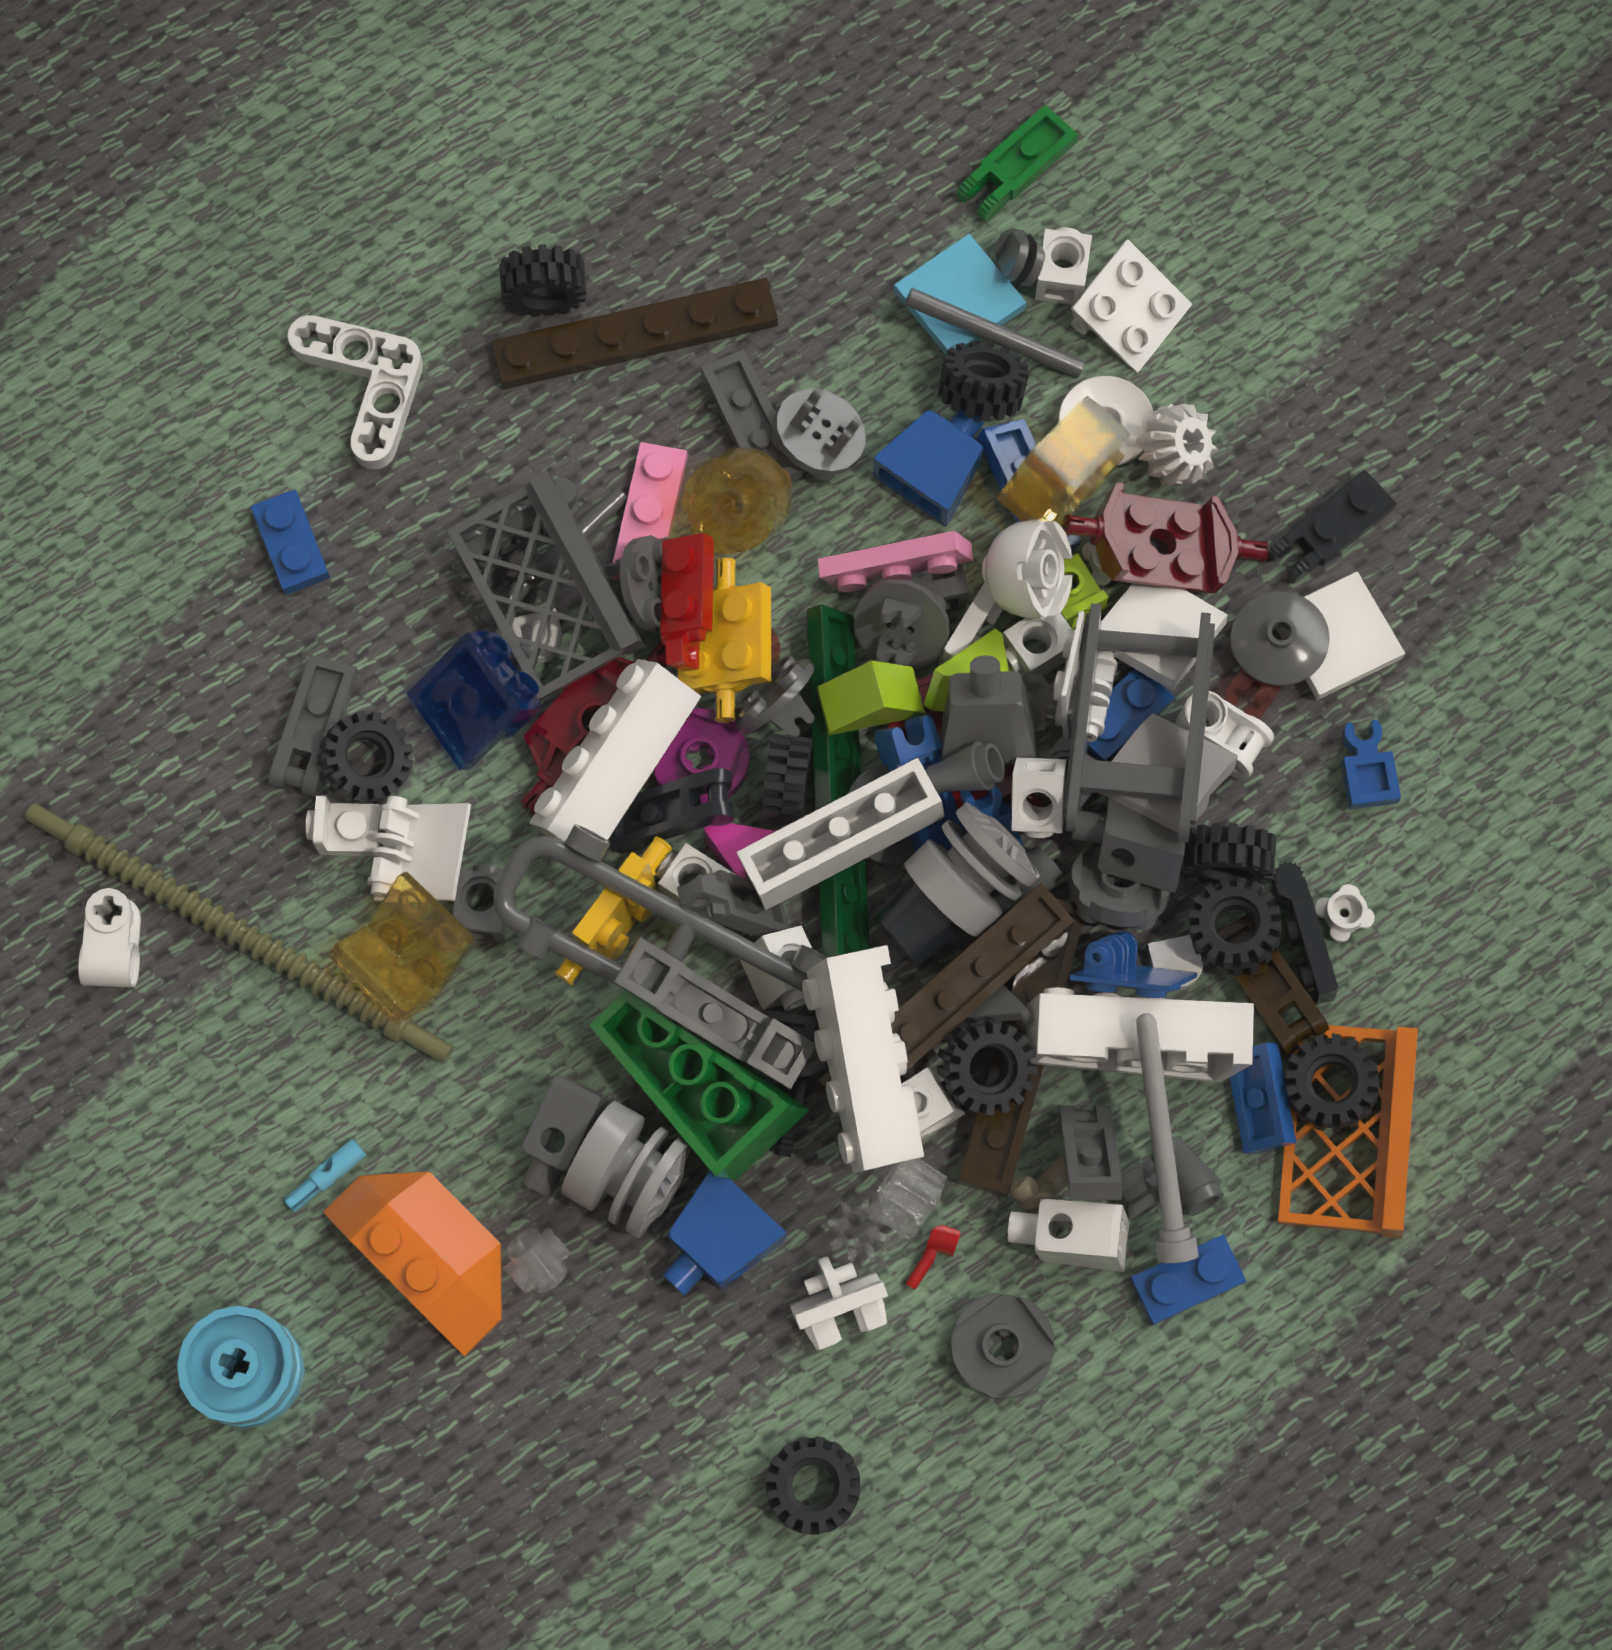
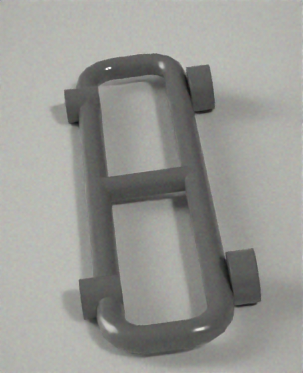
[493,824,828,1078]

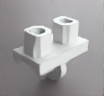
[789,1256,888,1350]

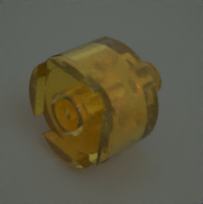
[682,447,792,554]

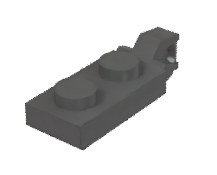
[677,870,789,938]

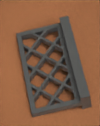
[446,469,645,701]

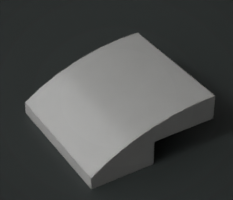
[1100,713,1238,833]

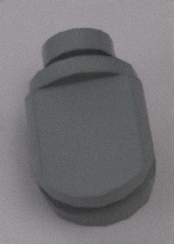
[994,229,1045,287]

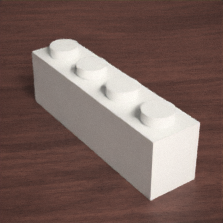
[529,659,701,842]
[737,758,944,910]

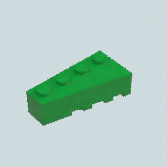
[589,990,809,1180]

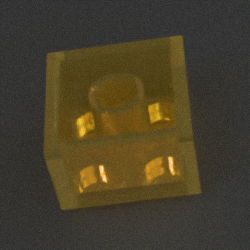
[996,395,1131,527]

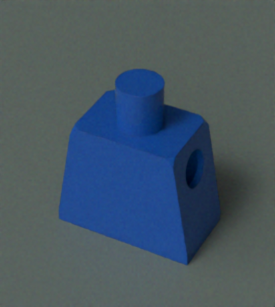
[873,410,984,527]
[662,1170,787,1296]

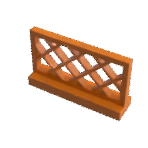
[1278,1025,1418,1239]

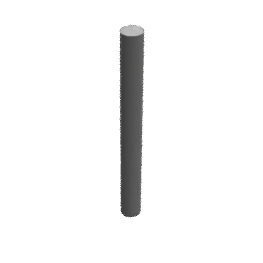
[905,288,1085,378]
[477,487,627,629]

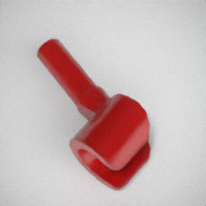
[905,1225,960,1290]

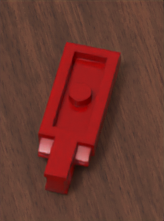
[660,533,714,672]

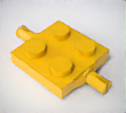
[678,558,771,723]
[554,836,672,986]

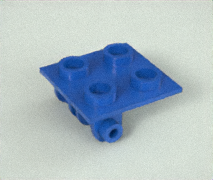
[1070,931,1197,998]

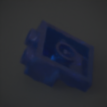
[406,630,543,771]

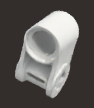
[1175,691,1274,780]
[78,888,141,987]

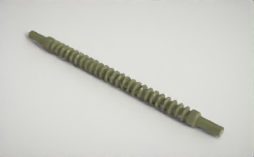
[25,803,454,1064]

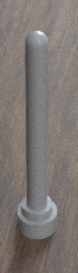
[1136,1013,1199,1263]

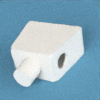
[1008,1199,1129,1272]

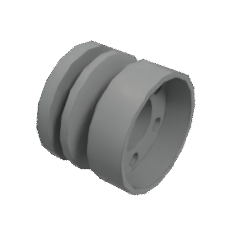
[904,802,1040,938]
[561,1100,691,1238]

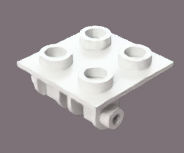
[1071,239,1192,373]
[1054,611,1118,742]
[367,796,471,901]

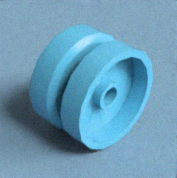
[177,1306,305,1429]

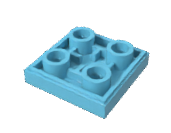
[894,234,1027,355]

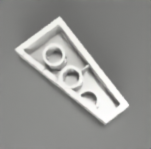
[802,945,924,1173]
[1026,988,1254,1082]

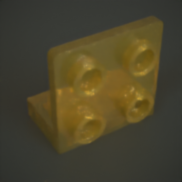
[328,872,474,1025]

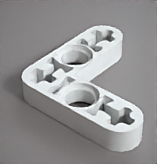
[288,315,423,469]

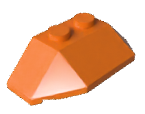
[323,1171,502,1357]

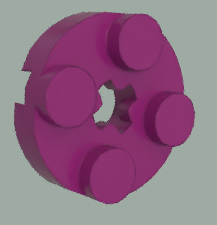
[653,708,750,805]

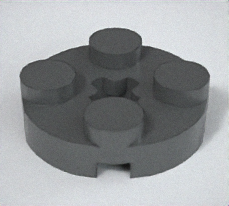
[1069,846,1170,930]
[950,1294,1054,1400]

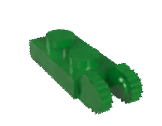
[956,105,1079,221]

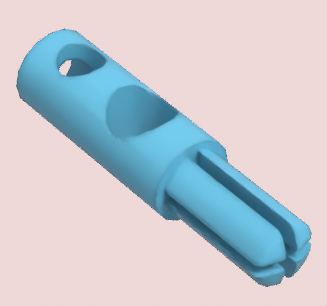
[284,1138,367,1212]

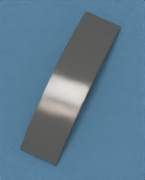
[613,937,816,1089]

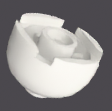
[982,520,1073,619]

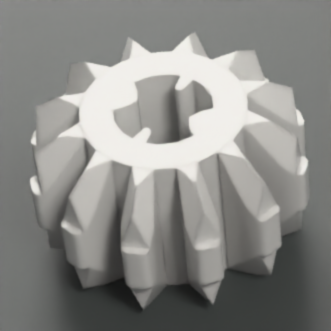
[1136,404,1219,486]

